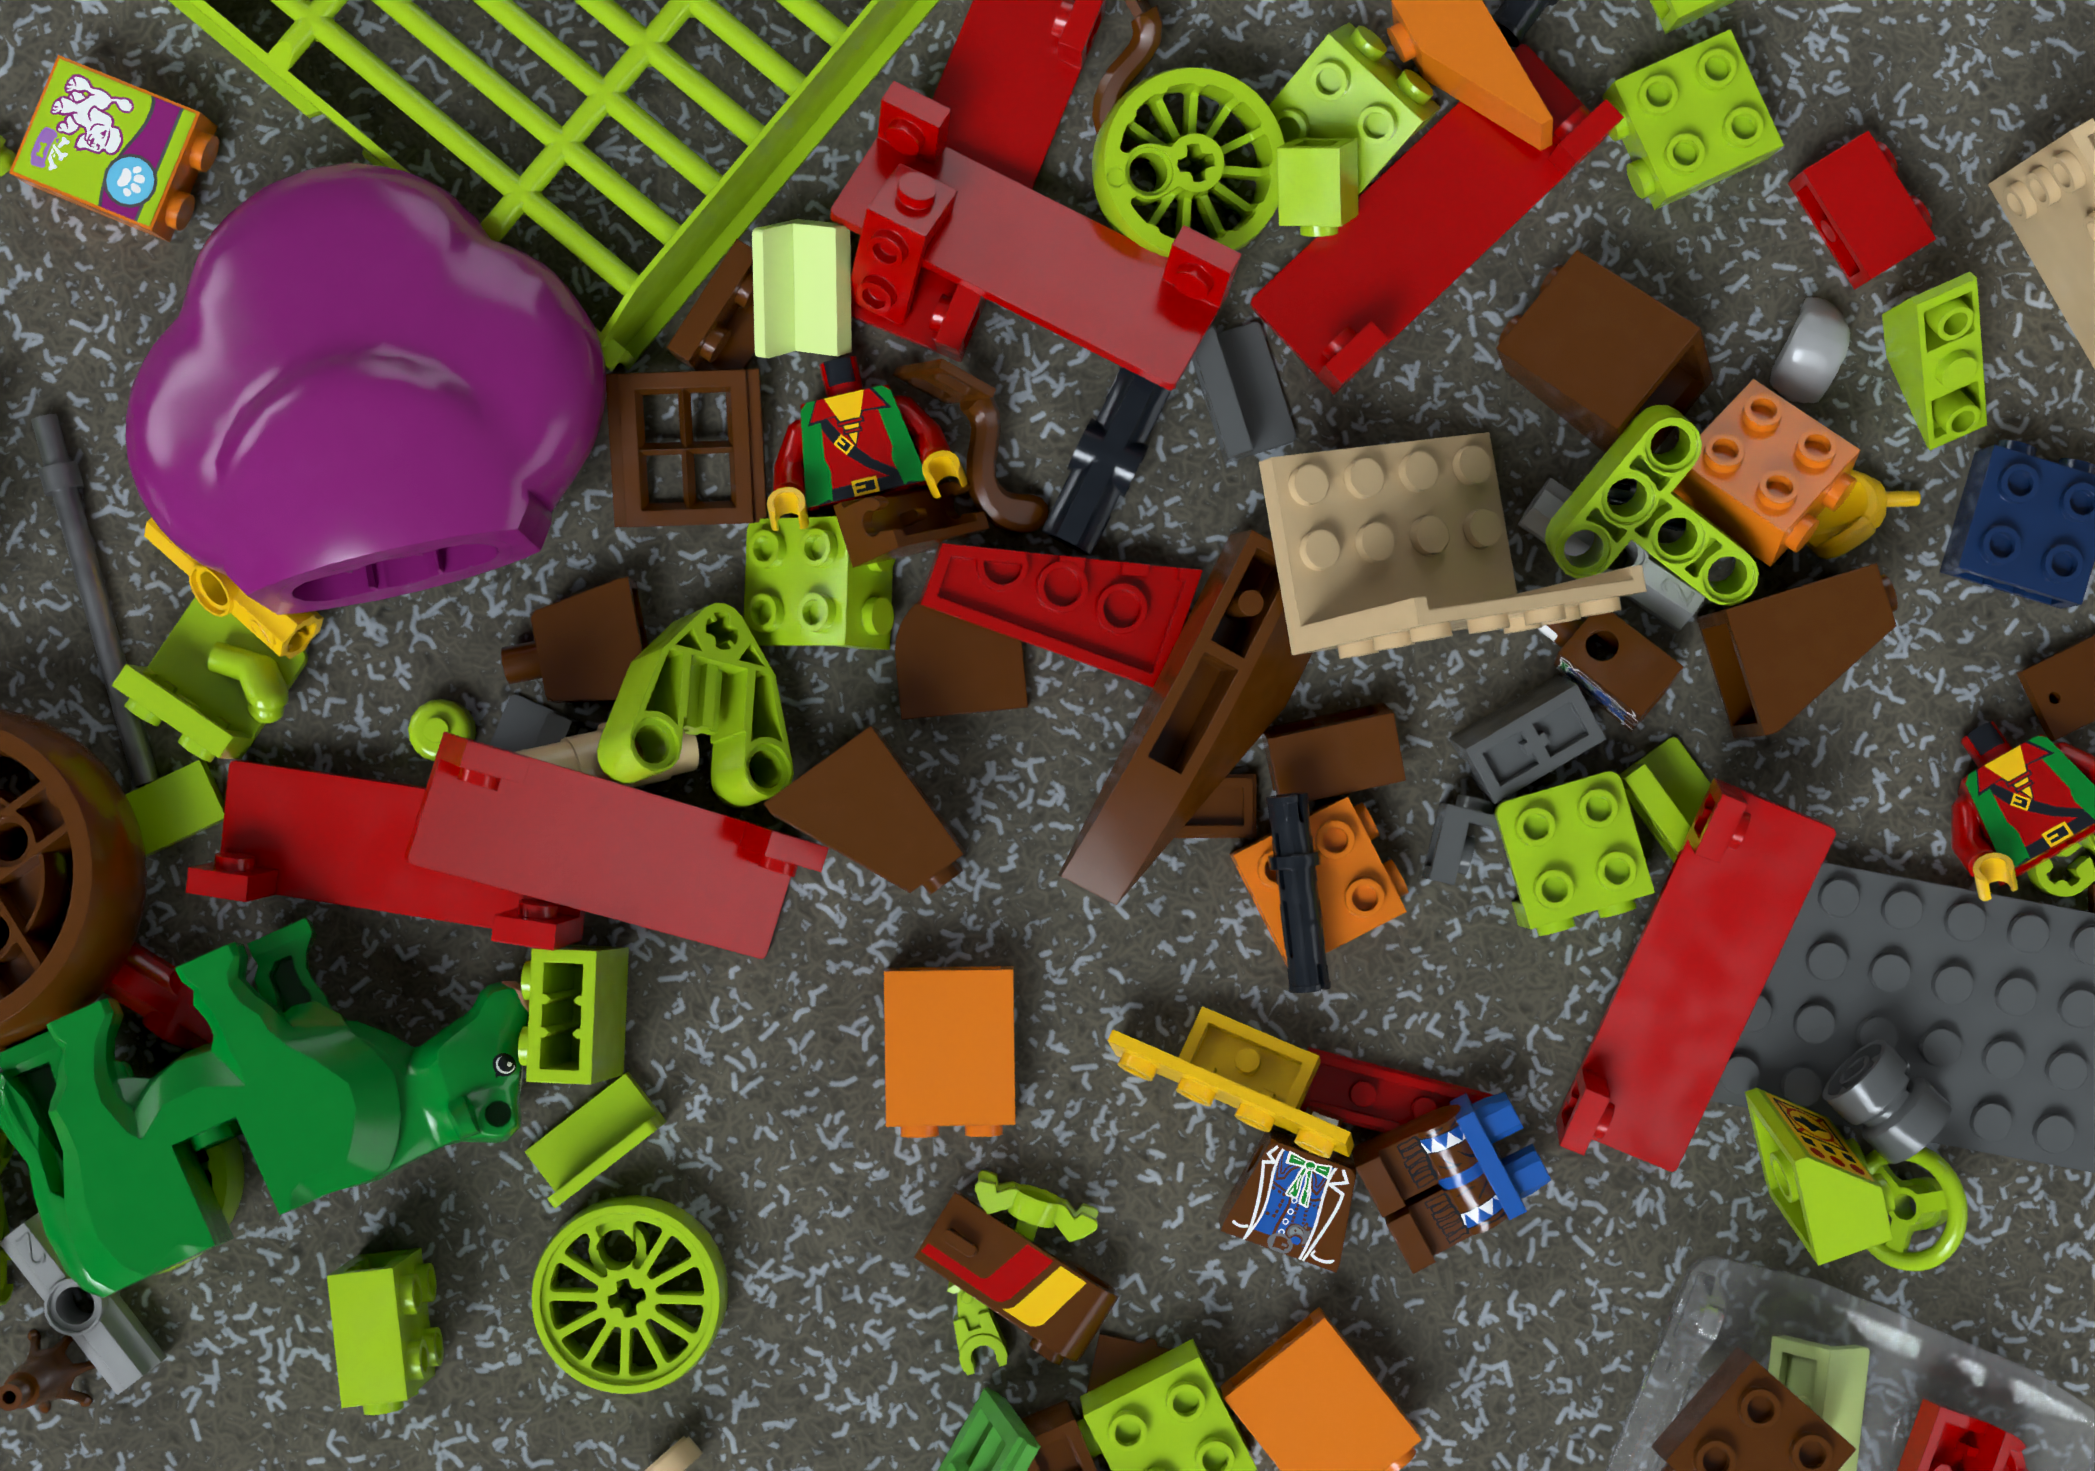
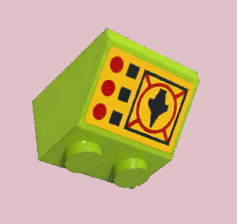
[1745,1088,1895,1266]

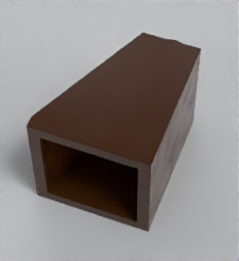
[1496,250,1714,453]
[1697,563,1898,738]
[763,726,967,895]

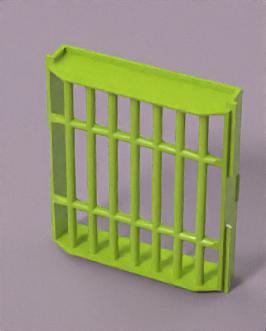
[168,0,940,371]

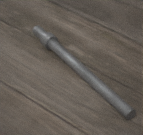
[31,414,159,787]

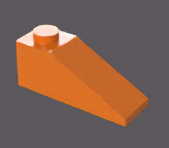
[1387,0,1553,151]

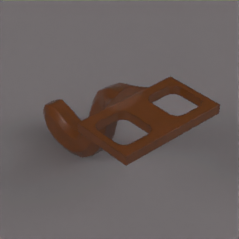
[1092,0,1163,165]
[893,359,1048,534]

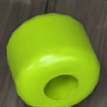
[408,699,476,761]

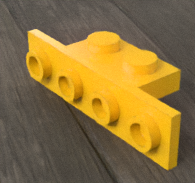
[1107,1006,1354,1158]

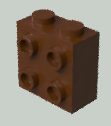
[1651,1347,1857,1471]

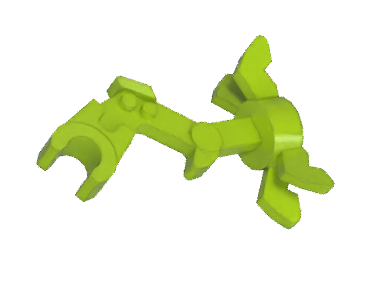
[947,1170,1098,1375]

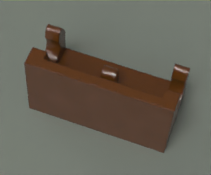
[833,480,989,568]
[1262,702,1406,801]

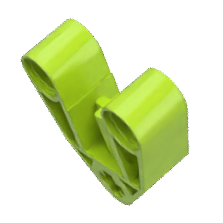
[597,603,794,808]

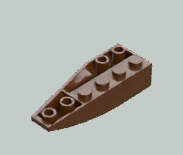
[1058,530,1313,905]

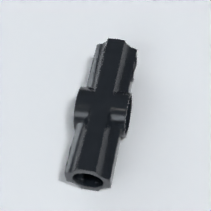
[1042,367,1172,555]

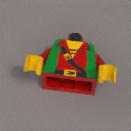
[767,356,968,531]
[1951,721,2095,901]

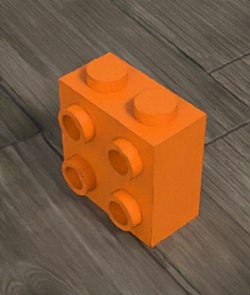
[1673,379,1861,567]
[1229,797,1409,967]

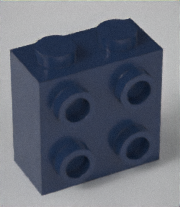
[1940,439,2095,609]

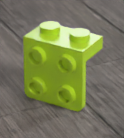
[1268,22,1441,196]
[744,516,896,650]
[111,597,308,762]
[1495,771,1655,936]

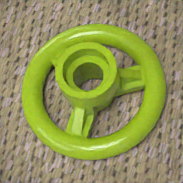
[1865,1147,1968,1272]

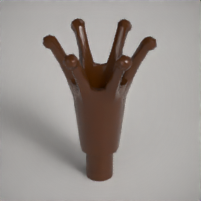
[0,1329,96,1413]

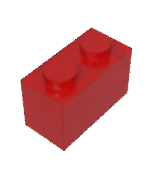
[1788,130,1936,290]

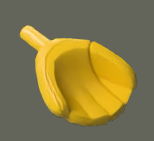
[1806,469,1921,559]

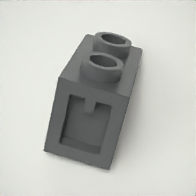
[1422,794,1499,885]

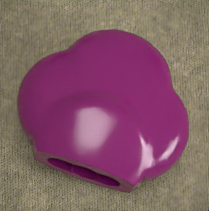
[126,162,606,615]

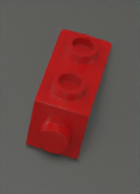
[851,163,958,324]

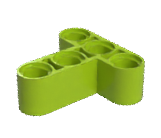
[1545,405,1759,606]

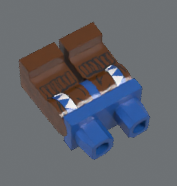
[1352,1092,1551,1274]

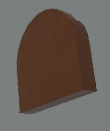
[895,601,1028,720]

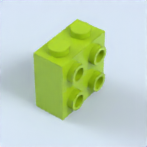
[1602,29,1784,210]
[518,945,629,1085]
[327,1248,444,1415]
[1076,1339,1257,1471]

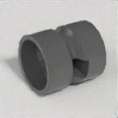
[1822,1039,1952,1164]

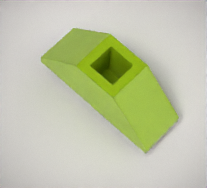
[1882,272,1987,450]

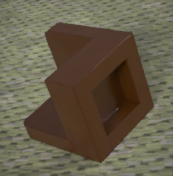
[1021,1400,1097,1471]

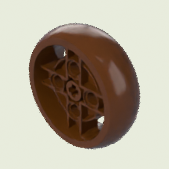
[0,709,147,1052]

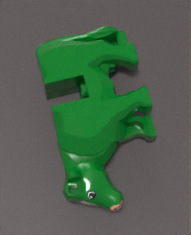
[0,918,529,1298]

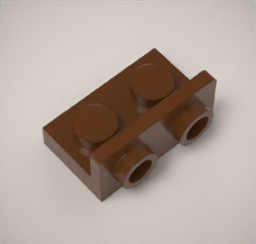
[667,239,755,370]

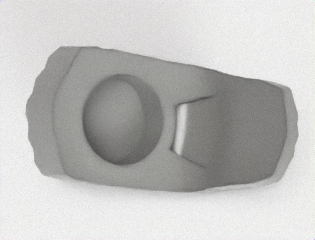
[1769,297,1851,403]

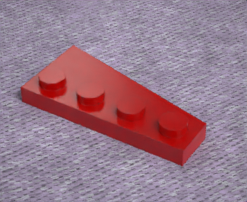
[918,543,1203,688]

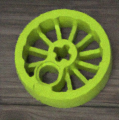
[1092,67,1285,257]
[531,1195,728,1394]

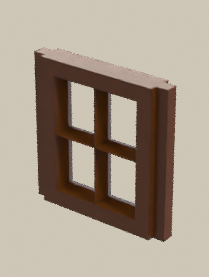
[606,368,768,527]

